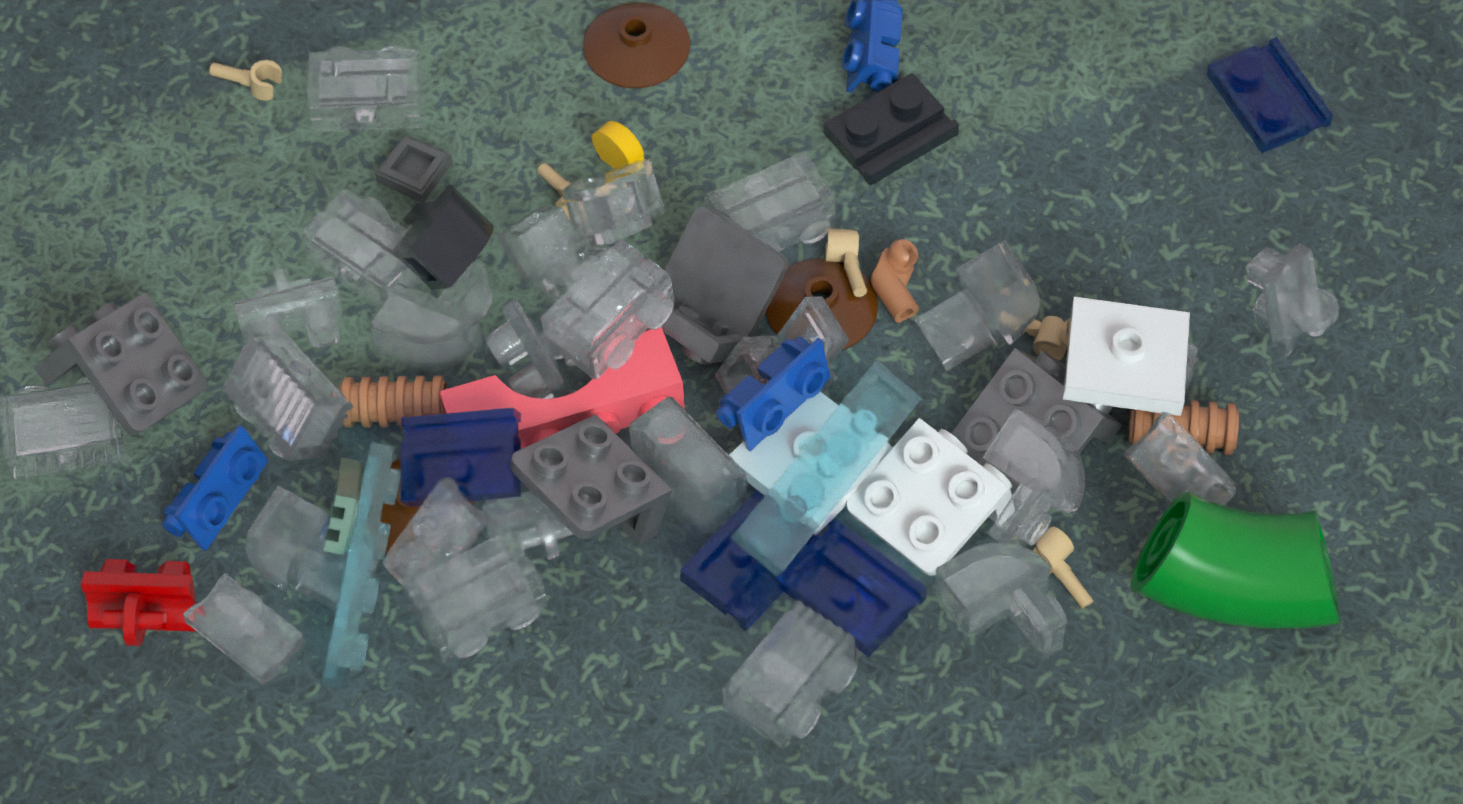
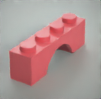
[439,327,685,476]

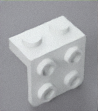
[847,418,1017,576]

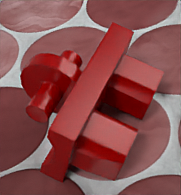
[81,559,198,646]

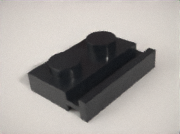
[824,73,959,186]

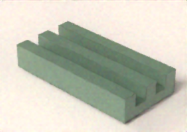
[323,457,364,555]

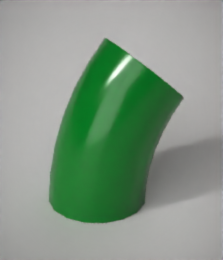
[1130,491,1341,629]

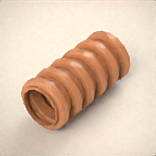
[338,376,448,428]
[1128,400,1239,456]

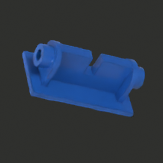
[842,0,903,92]
[716,336,831,451]
[162,425,269,551]

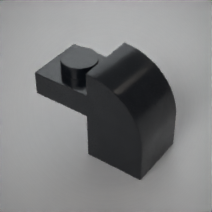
[391,184,494,290]

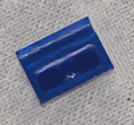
[1207,37,1333,153]
[400,408,521,506]
[680,490,824,631]
[777,518,927,658]

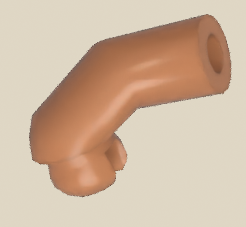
[871,239,919,323]

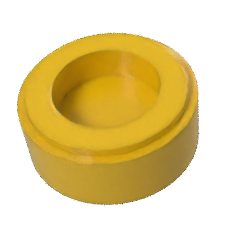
[592,121,644,177]

